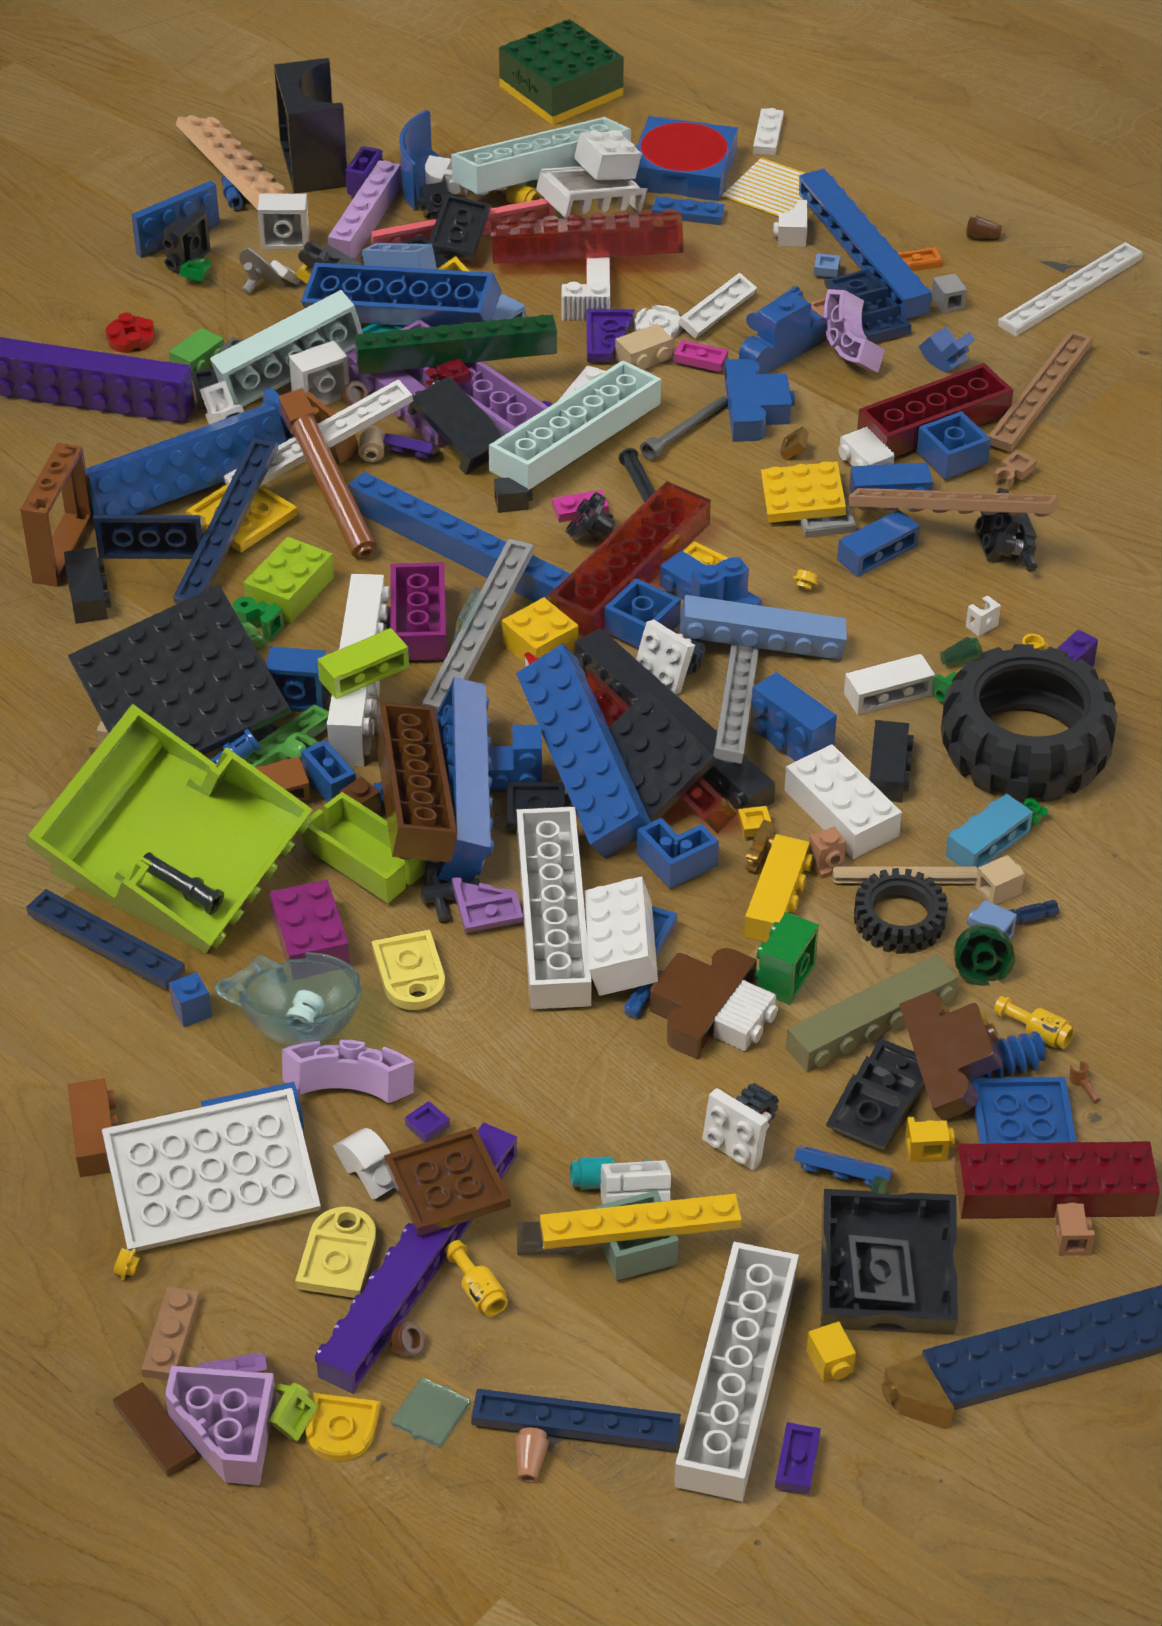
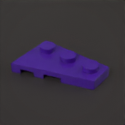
[586,309,635,363]

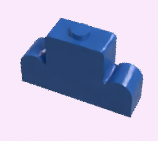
[739,293,827,374]
[724,359,795,442]

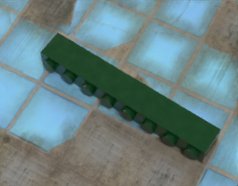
[354,314,557,374]

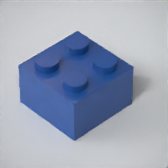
[917,411,991,479]
[604,578,681,648]
[266,646,329,712]

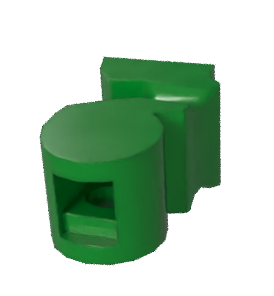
[233,597,284,643]

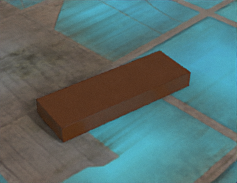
[113,1382,197,1477]

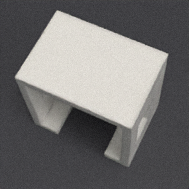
[966,595,1001,637]

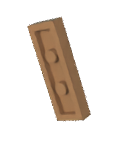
[141,1287,200,1380]

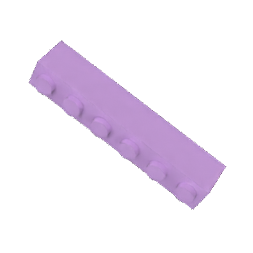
[328,160,401,260]

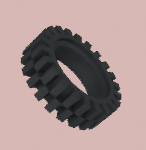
[854,868,948,954]

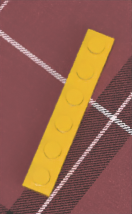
[540,1193,741,1249]

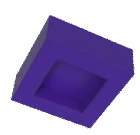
[405,1101,450,1143]

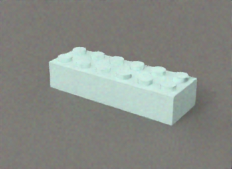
[210,290,363,407]

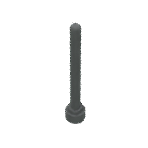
[640,396,728,461]

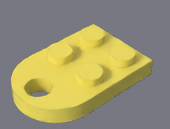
[371,930,445,1010]
[295,1207,376,1298]

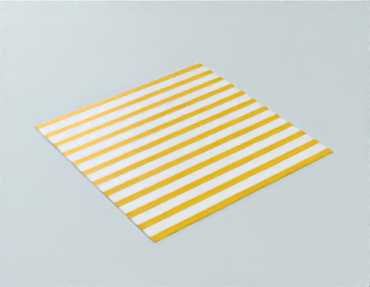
[721,157,805,217]

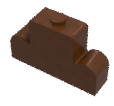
[650,948,757,1060]
[899,993,1002,1121]

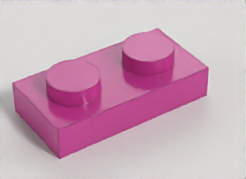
[674,340,728,372]
[552,490,609,522]

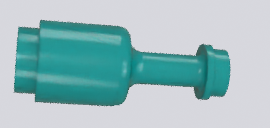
[570,1156,654,1190]

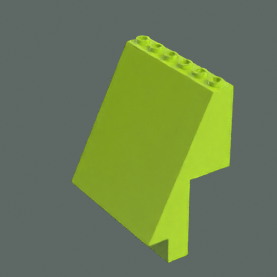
[25,704,313,953]

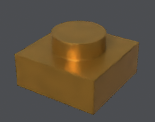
[780,426,809,460]

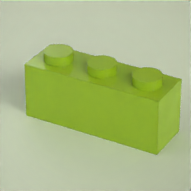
[317,628,409,699]

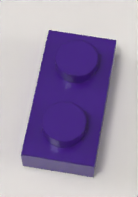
[383,432,440,459]
[775,1422,821,1494]

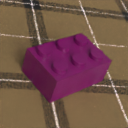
[270,880,350,980]

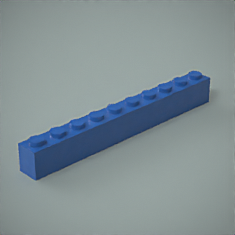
[799,168,932,319]
[348,472,572,610]

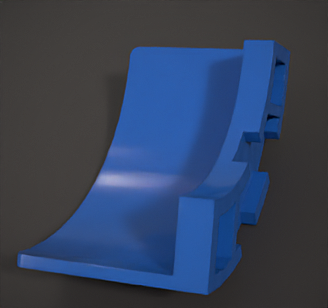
[399,110,441,211]

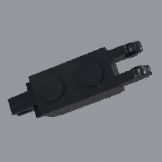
[298,241,363,274]

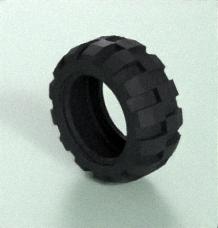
[941,644,1118,802]

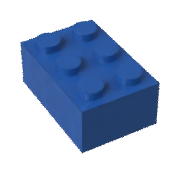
[750,672,837,762]

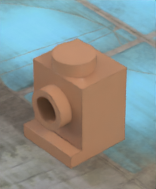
[809,827,847,879]
[1054,1203,1095,1256]

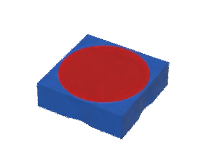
[632,116,738,201]

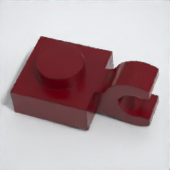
[425,359,472,387]

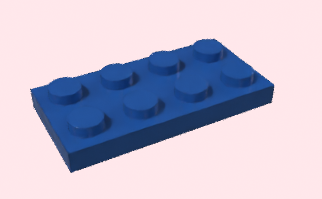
[131,181,220,258]

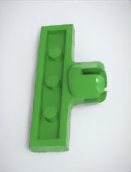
[244,705,329,767]

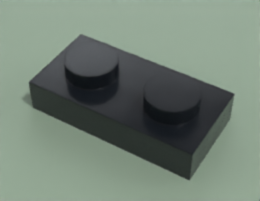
[191,368,218,409]

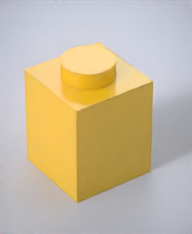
[806,1322,856,1383]

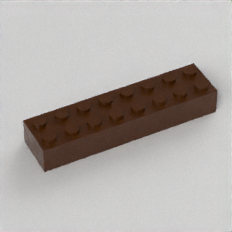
[374,702,457,863]

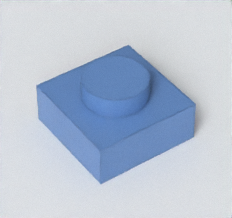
[813,253,840,277]

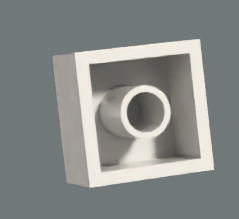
[574,130,642,180]
[257,194,310,250]
[289,341,349,405]

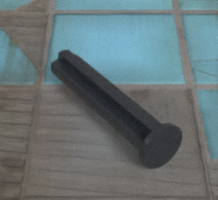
[618,448,660,509]

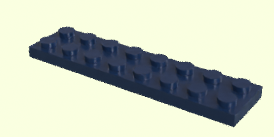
[922,1285,1162,1410]

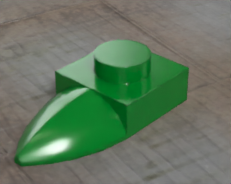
[179,258,212,283]

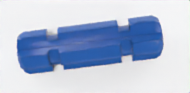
[624,970,659,1019]

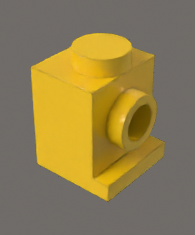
[905,1117,954,1162]

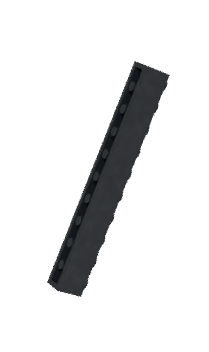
[574,628,775,810]

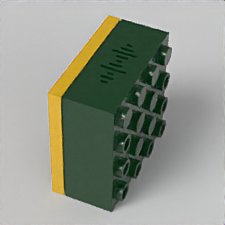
[499,19,624,125]

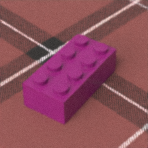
[390,562,447,660]

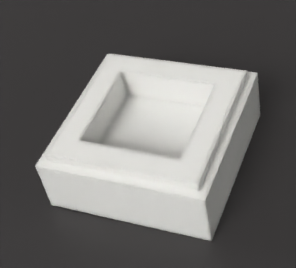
[270,260,301,286]

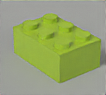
[243,536,334,624]

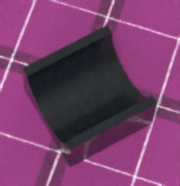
[274,58,347,194]

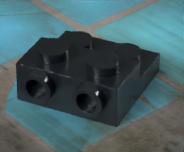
[162,209,211,274]
[833,1235,915,1310]

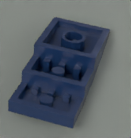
[824,269,911,343]

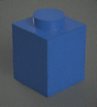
[169,972,212,1027]

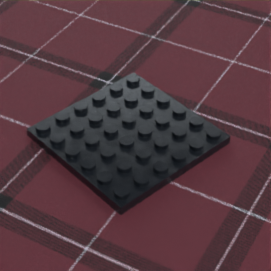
[68,584,291,755]

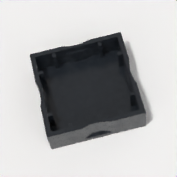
[820,1189,958,1334]

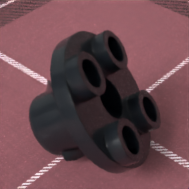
[565,492,615,541]

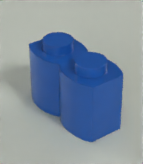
[691,557,749,601]

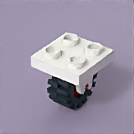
[636,620,706,694]
[702,1083,779,1171]

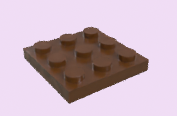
[384,1127,511,1236]

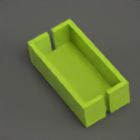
[302,792,428,903]

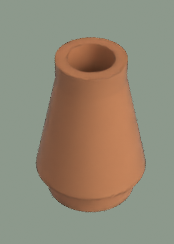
[515,1428,549,1483]

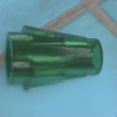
[940,636,983,667]

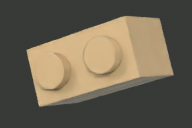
[615,324,673,370]

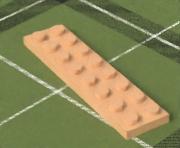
[176,115,289,209]

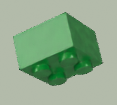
[755,912,819,1005]

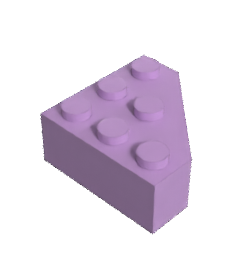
[165,1366,276,1485]

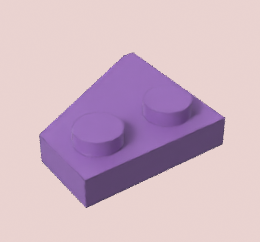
[452,877,523,934]
[196,1352,267,1372]

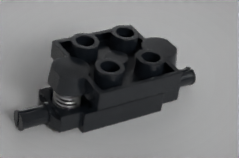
[974,488,1037,572]

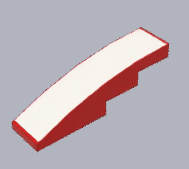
[586,242,610,285]

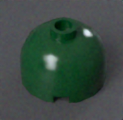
[953,923,1015,986]

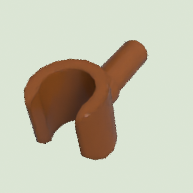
[1069,1061,1101,1103]

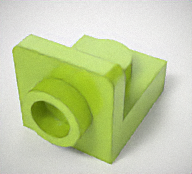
[268,1383,318,1441]

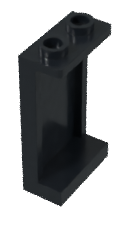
[407,376,506,475]

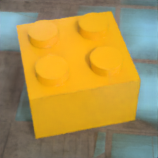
[501,597,578,663]

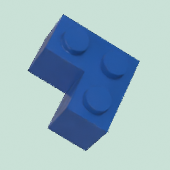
[488,724,542,791]
[637,818,719,889]

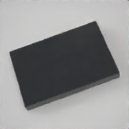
[428,194,491,261]

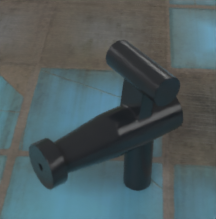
[420,861,481,923]

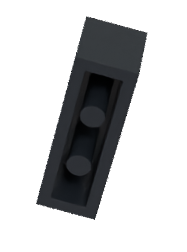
[64,547,111,624]
[869,720,914,803]

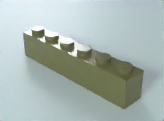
[786,954,958,1073]

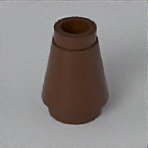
[966,215,1002,240]

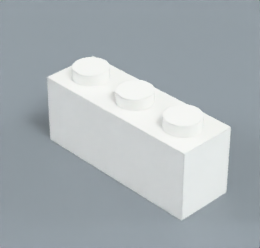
[844,654,935,715]

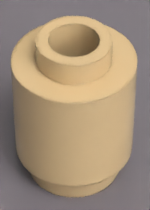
[358,425,385,463]

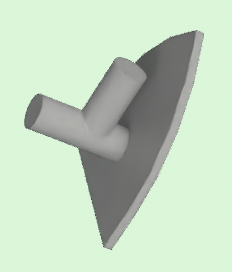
[239,247,285,294]

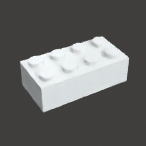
[784,744,902,859]
[585,876,658,996]

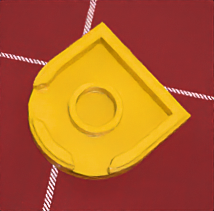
[305,1393,381,1462]

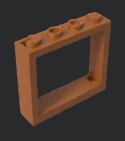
[20,443,93,587]

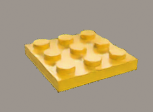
[761,461,846,523]
[186,484,298,553]

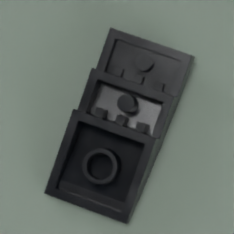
[826,1038,926,1151]

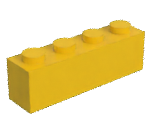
[744,834,813,942]

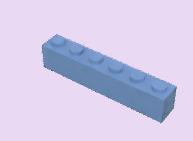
[680,595,847,660]

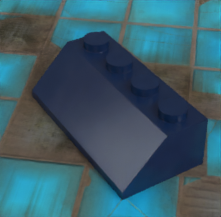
[93,515,206,559]

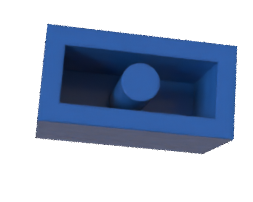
[301,740,356,803]

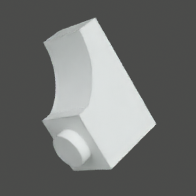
[773,200,807,247]

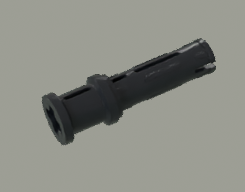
[142,852,224,915]

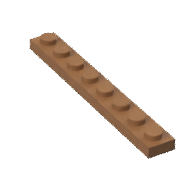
[988,330,1093,452]
[849,488,1059,517]

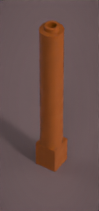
[278,388,376,558]

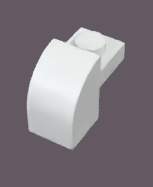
[425,156,469,197]
[200,381,244,424]
[333,1128,395,1199]

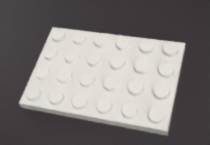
[102,1088,321,1252]

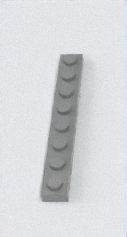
[422,539,534,712]
[713,644,759,764]

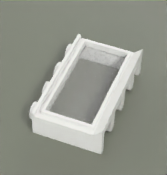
[536,166,647,218]

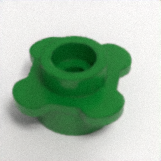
[1023,798,1048,826]

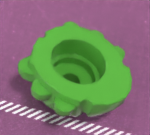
[242,622,267,649]

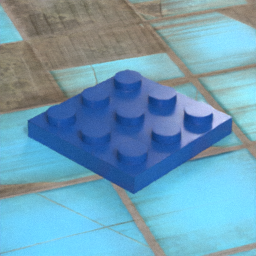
[971,1077,1076,1143]

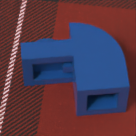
[918,326,975,371]

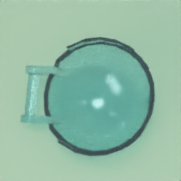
[215,952,362,1046]

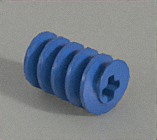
[984,1031,1045,1078]

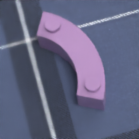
[824,289,885,373]
[282,1040,414,1103]

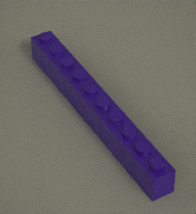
[315,1122,517,1394]

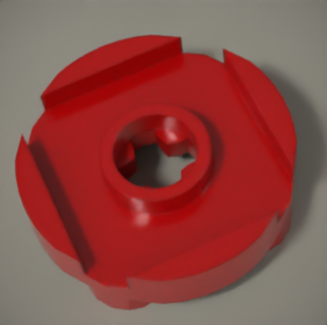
[105,312,155,353]

